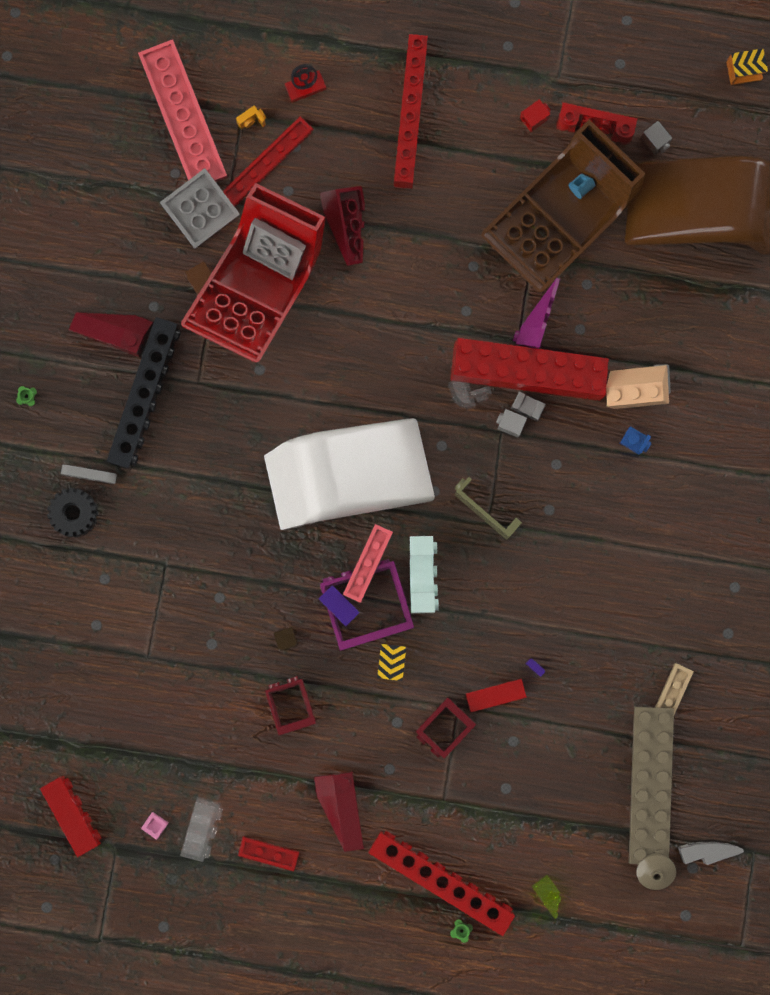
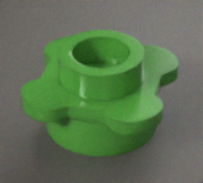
[16,386,37,406]
[450,919,473,943]

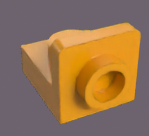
[236,106,266,129]

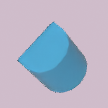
[568,173,595,199]

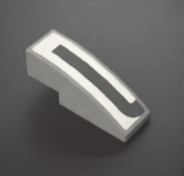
[677,842,744,865]

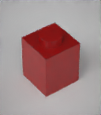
[520,99,551,132]

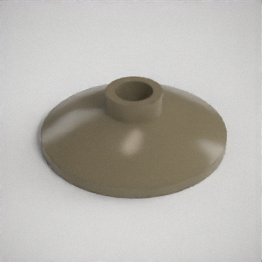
[636,854,676,890]

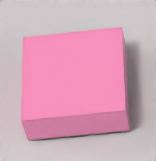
[141,812,168,840]

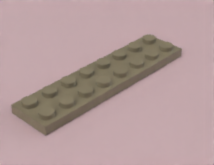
[629,706,674,864]

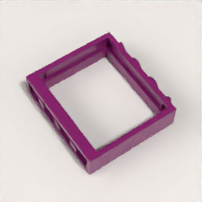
[320,559,414,651]

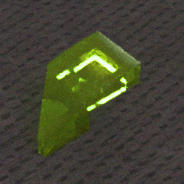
[532,875,561,919]

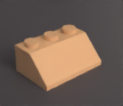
[606,365,669,409]

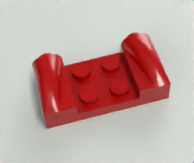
[556,103,638,145]

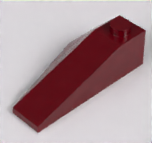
[320,186,365,266]
[69,312,153,357]
[314,771,364,852]

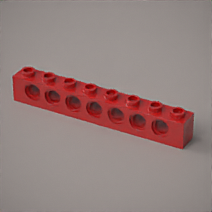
[394,34,428,189]
[368,831,515,936]

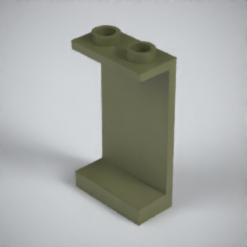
[455,477,522,540]

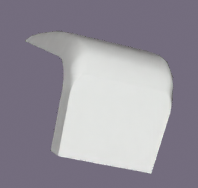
[264,418,435,530]

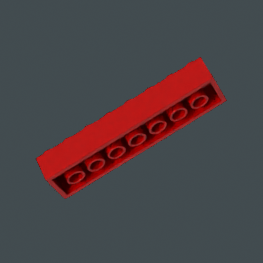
[450,338,609,401]

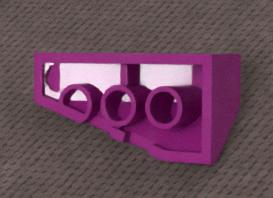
[513,278,560,349]

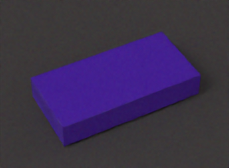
[319,585,360,627]

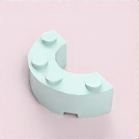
[410,536,439,613]

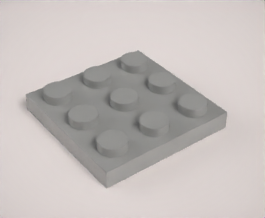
[160,168,240,248]
[243,218,306,280]

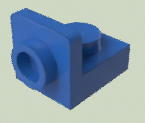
[620,426,651,455]

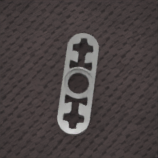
[61,465,117,484]

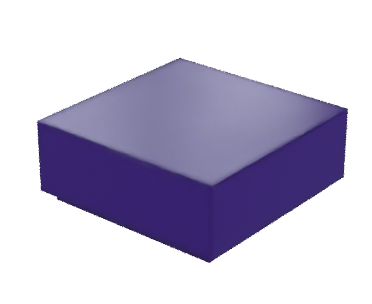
[525,658,545,677]

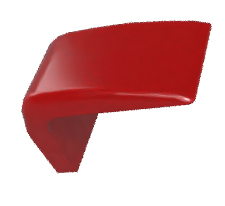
[181,183,325,363]

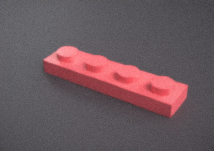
[343,524,393,603]

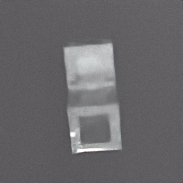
[448,381,492,409]

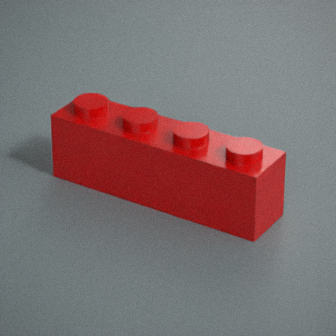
[40,776,101,857]

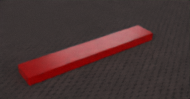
[223,116,314,207]

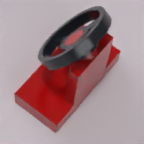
[285,64,326,103]

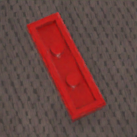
[465,679,527,712]
[238,836,299,871]

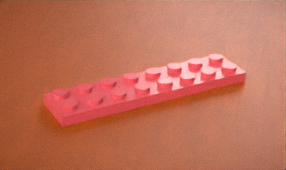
[138,39,228,182]

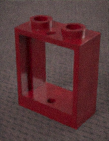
[265,676,316,736]
[416,697,476,759]

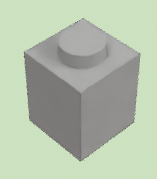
[641,121,672,155]
[496,409,527,437]

